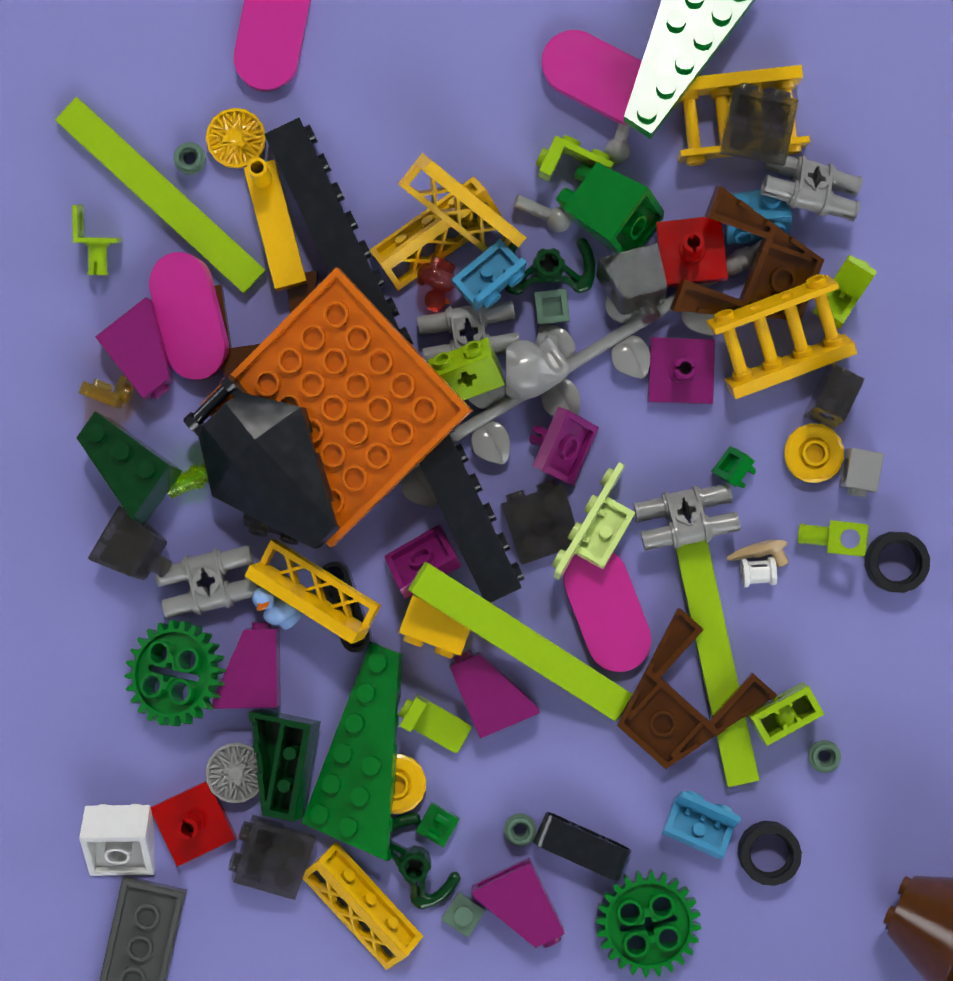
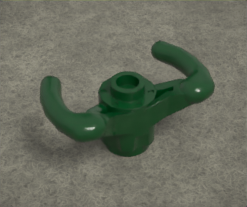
[505,238,596,295]
[389,813,461,909]

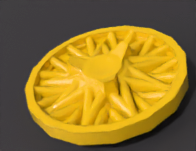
[206,108,266,169]
[784,423,844,483]
[391,754,426,814]

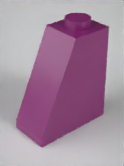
[95,297,174,400]
[212,621,281,709]
[449,649,540,739]
[472,857,565,948]

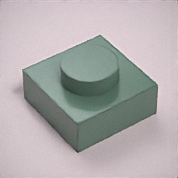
[534,289,570,326]
[441,891,486,938]

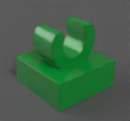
[711,446,756,488]
[415,802,460,848]

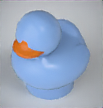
[252,587,303,630]

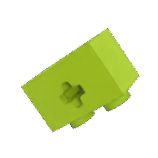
[427,337,505,400]
[747,682,825,746]

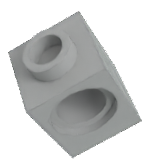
[839,448,884,497]

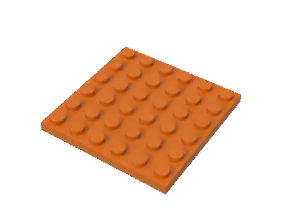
[201,267,473,547]

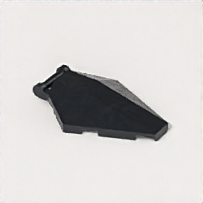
[183,374,340,549]

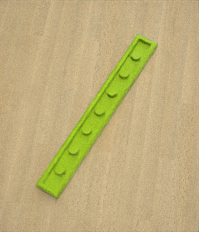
[55,96,266,294]
[675,541,760,787]
[408,562,633,722]

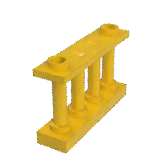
[677,65,811,166]
[706,274,857,399]

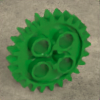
[124,620,226,727]
[595,869,701,978]

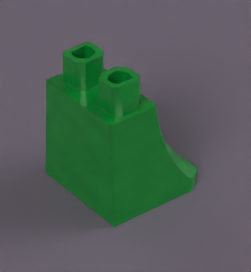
[556,162,664,263]

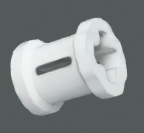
[740,557,777,588]

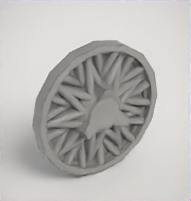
[206,742,259,803]

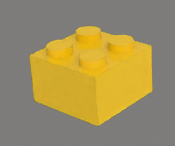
[398,594,470,658]

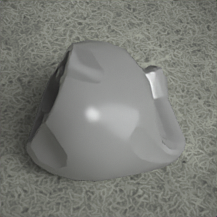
[505,334,570,400]

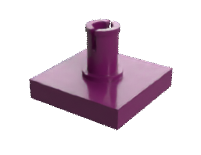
[648,337,715,404]
[529,406,599,486]
[384,524,462,599]

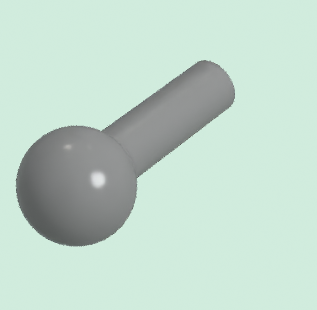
[604,123,630,164]
[513,194,572,232]

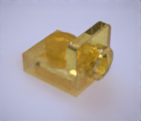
[79,375,134,409]

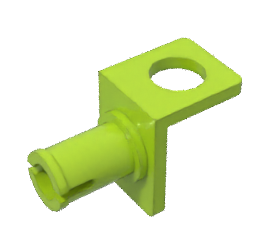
[72,204,122,275]
[798,520,869,557]

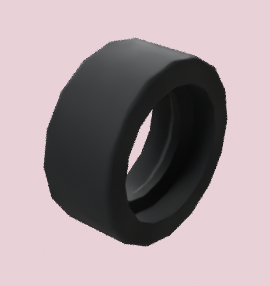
[864,532,930,593]
[737,820,802,886]

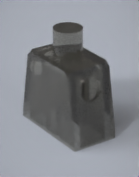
[596,243,667,324]
[803,363,865,429]
[88,505,172,580]

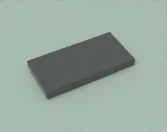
[99,876,187,981]

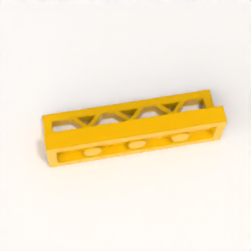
[398,152,527,252]
[369,176,502,291]
[245,539,381,644]
[300,842,424,970]

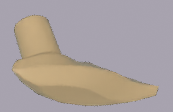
[727,540,789,567]

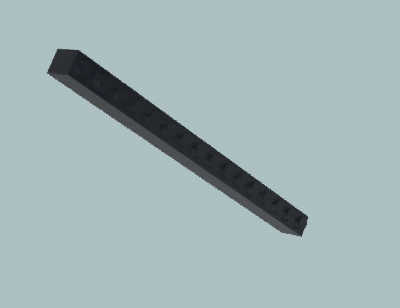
[264,118,525,603]

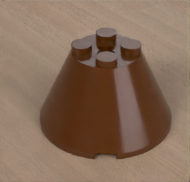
[883,876,953,981]

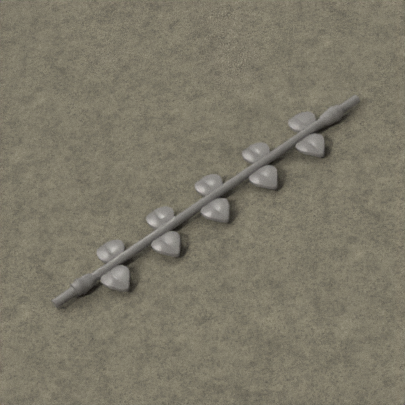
[401,240,762,508]

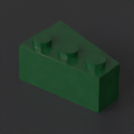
[76,411,182,524]
[249,709,321,822]

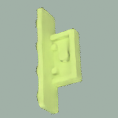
[552,462,636,580]

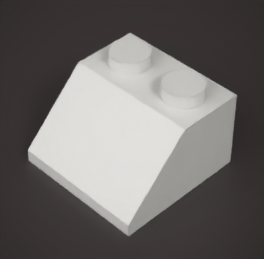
[79,804,155,876]

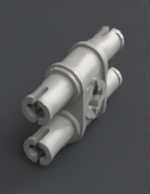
[760,150,863,222]
[417,300,519,362]
[633,483,741,551]
[154,545,260,618]

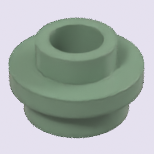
[173,142,206,175]
[808,740,841,773]
[504,813,536,846]

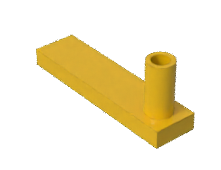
[244,158,308,292]

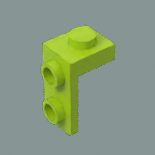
[535,135,614,182]
[812,255,877,329]
[398,694,472,753]

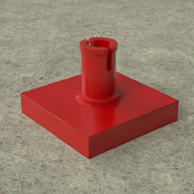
[656,217,728,288]
[151,781,237,867]

